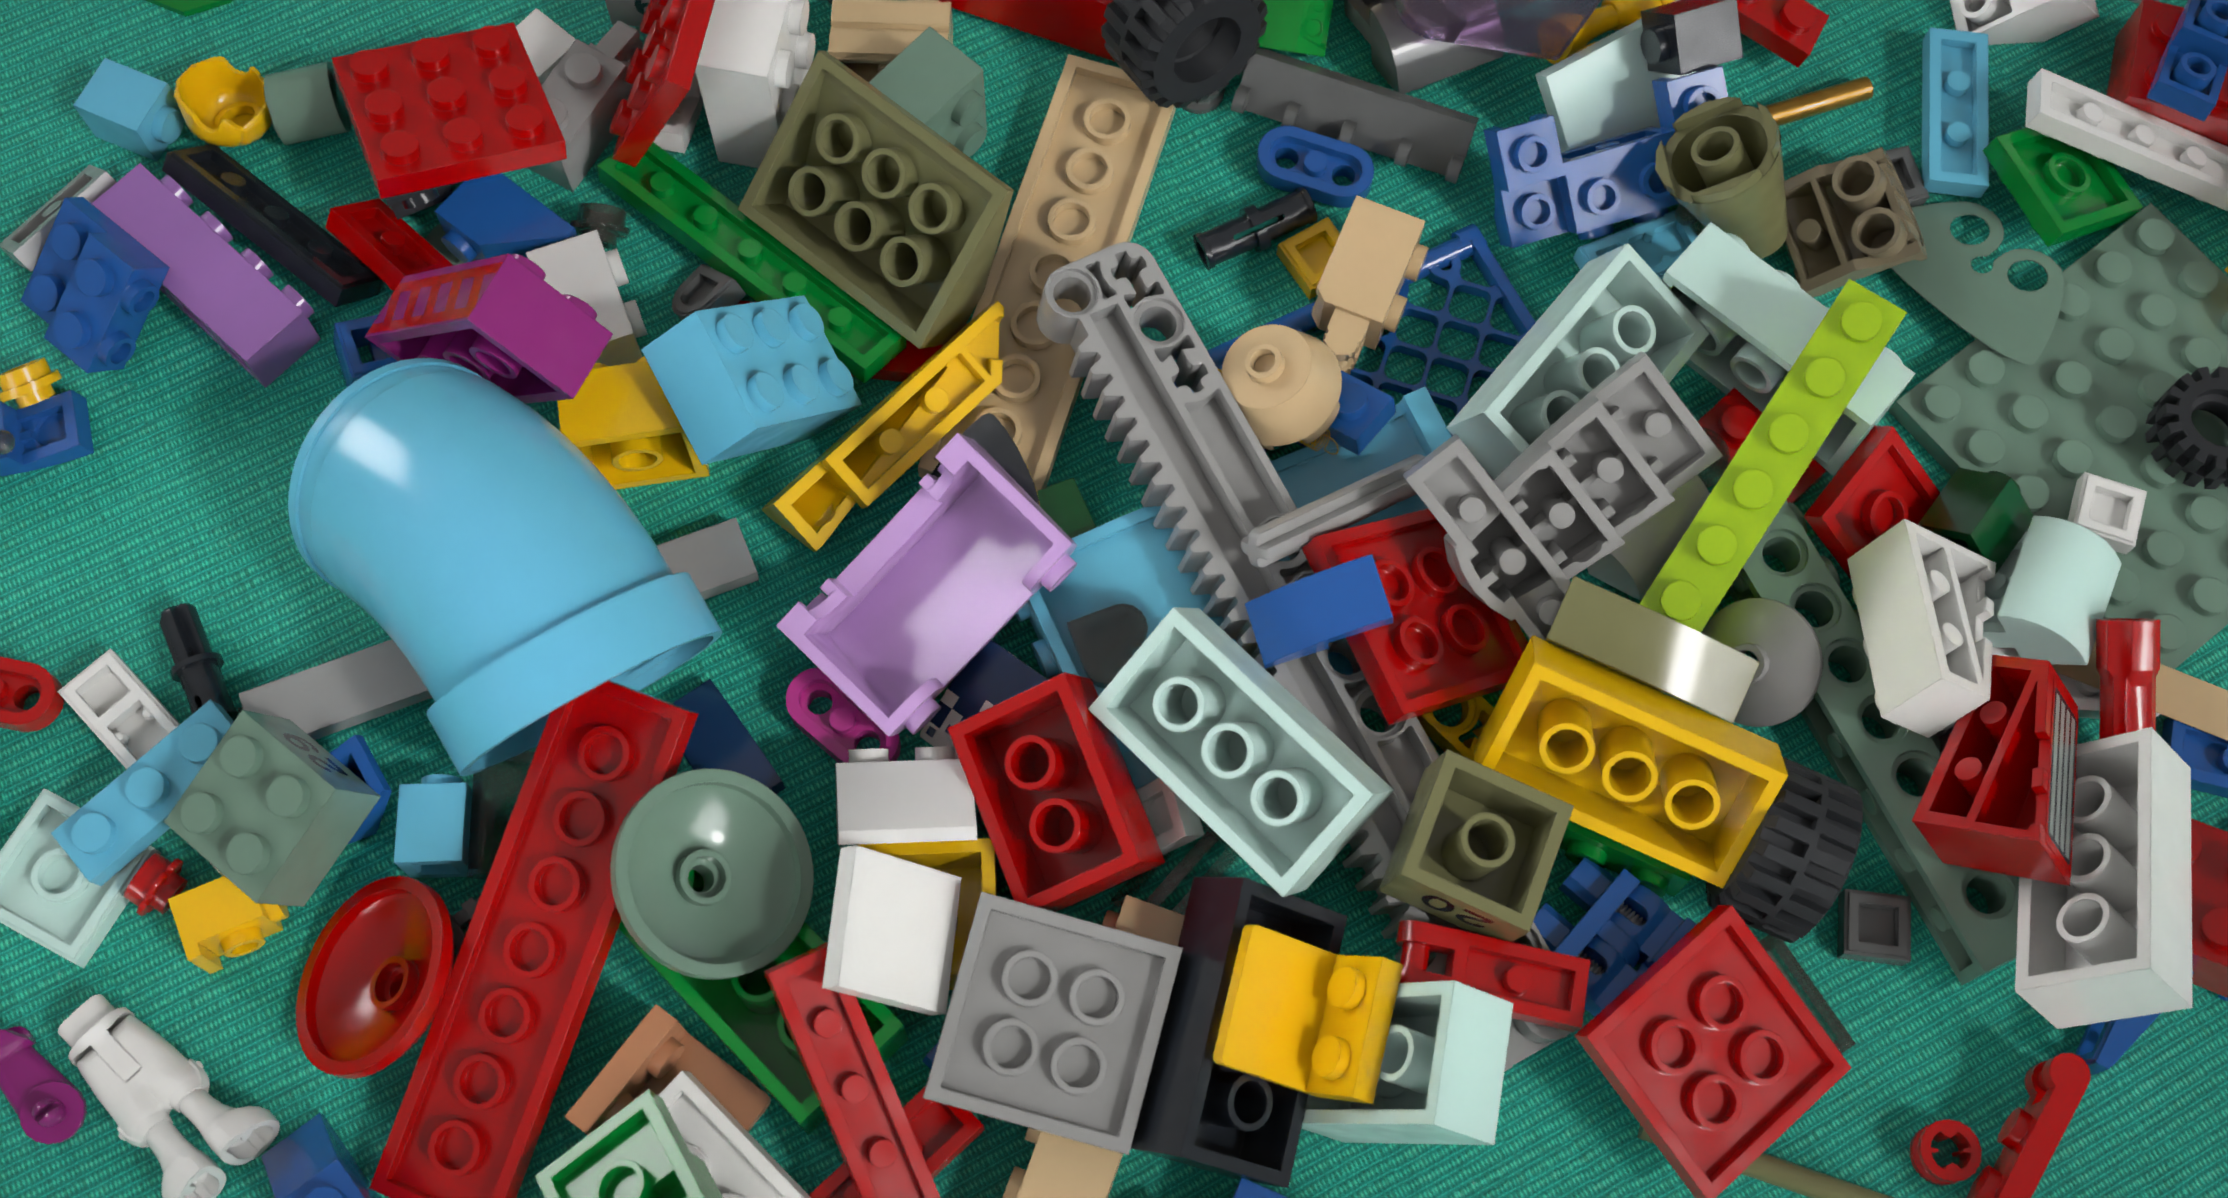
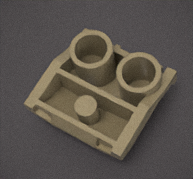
[1784,147,1928,297]

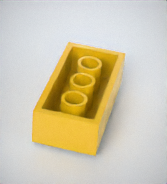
[1474,635,1788,888]

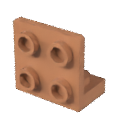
[565,1004,771,1135]

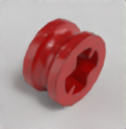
[1909,1119,1982,1186]

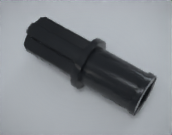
[160,603,238,721]

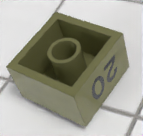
[1379,750,1574,942]

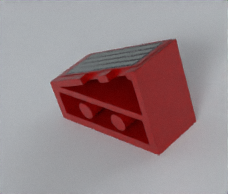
[1912,655,2078,886]

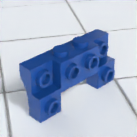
[1483,65,1728,248]

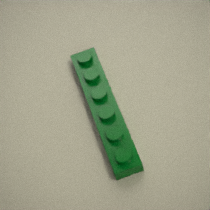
[597,142,907,384]

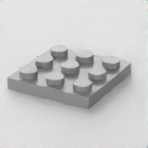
[923,892,1183,1155]

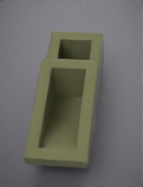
[1546,576,1760,724]

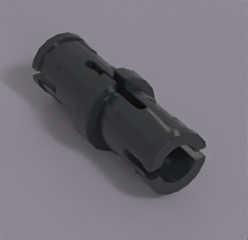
[1193,187,1318,270]

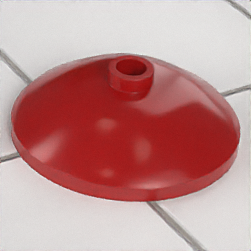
[296,876,454,1079]

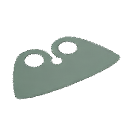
[1891,202,2065,365]

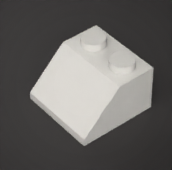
[835,746,977,845]

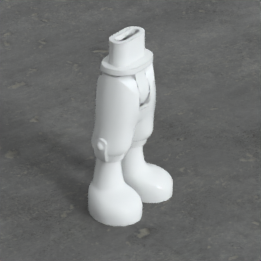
[58,994,280,1198]

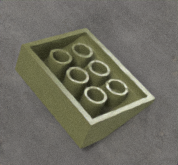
[738,50,1014,349]

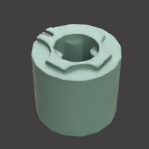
[264,61,351,145]

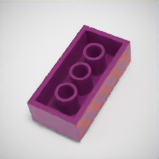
[365,253,613,404]

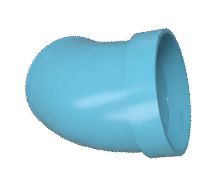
[288,358,722,776]

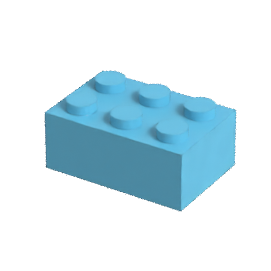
[641,295,862,465]

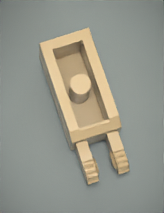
[1311,195,1429,374]

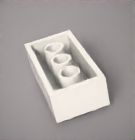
[2015,727,2193,1029]

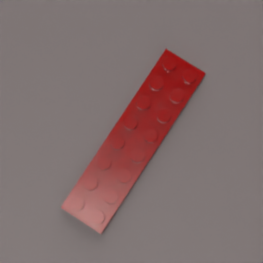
[369,680,699,1198]

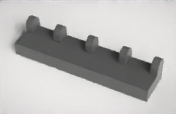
[1231,47,1479,184]

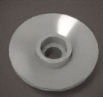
[1702,598,1823,727]

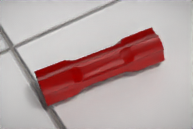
[2096,618,2161,739]

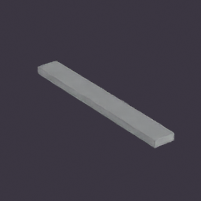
[239,518,759,740]

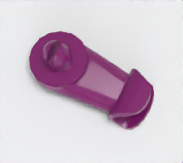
[0,1026,87,1144]

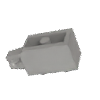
[527,20,643,192]

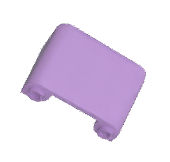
[776,433,1077,737]

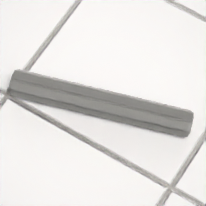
[1241,454,1425,568]

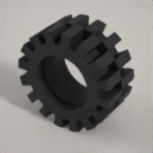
[2145,366,2228,489]

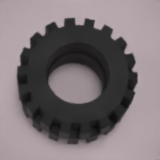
[1101,0,1268,108]
[1706,756,1863,943]

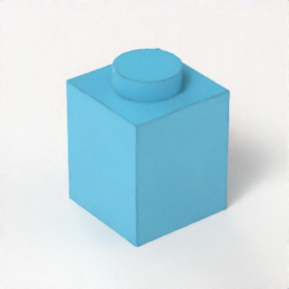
[73,58,184,162]
[394,774,482,878]

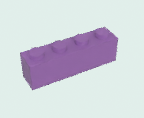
[91,163,321,388]

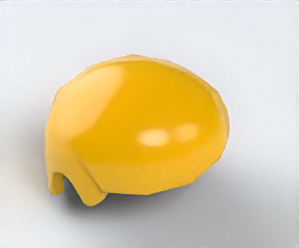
[174,56,273,147]

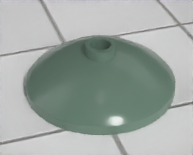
[611,769,814,980]

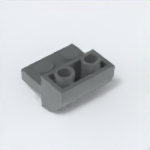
[1344,0,1503,94]

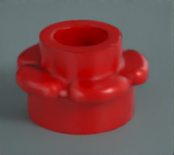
[123,853,188,916]

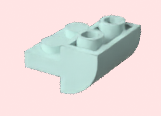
[1983,516,2122,665]

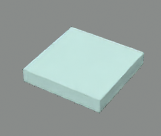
[0,788,161,968]

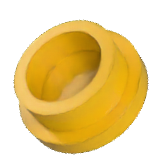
[0,357,62,409]

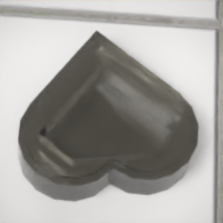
[1067,603,1148,689]

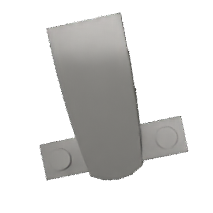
[1403,351,1723,640]

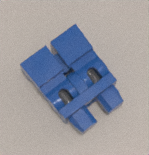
[1534,857,1697,1017]

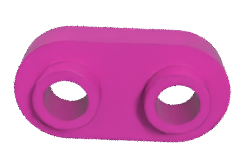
[786,667,901,763]

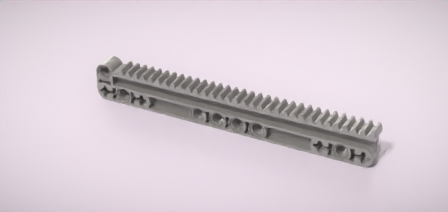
[1036,242,1571,1072]

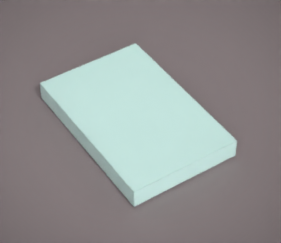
[1535,0,1695,153]

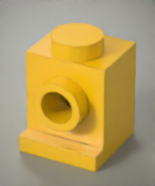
[168,876,289,974]

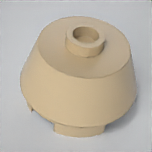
[1221,324,1342,450]

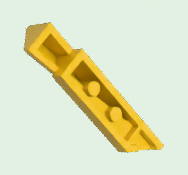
[761,301,1004,552]

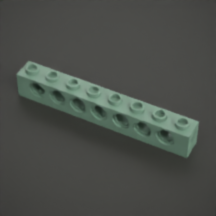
[1728,500,2019,986]

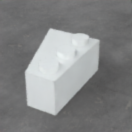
[1847,519,1996,738]

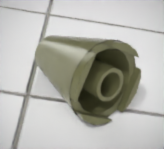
[1655,97,1788,259]

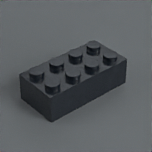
[1131,877,1348,1188]

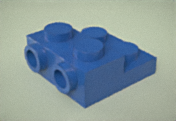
[20,197,170,373]

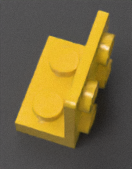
[1213,924,1403,1104]

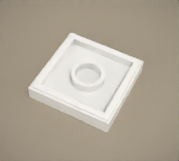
[822,845,962,1015]

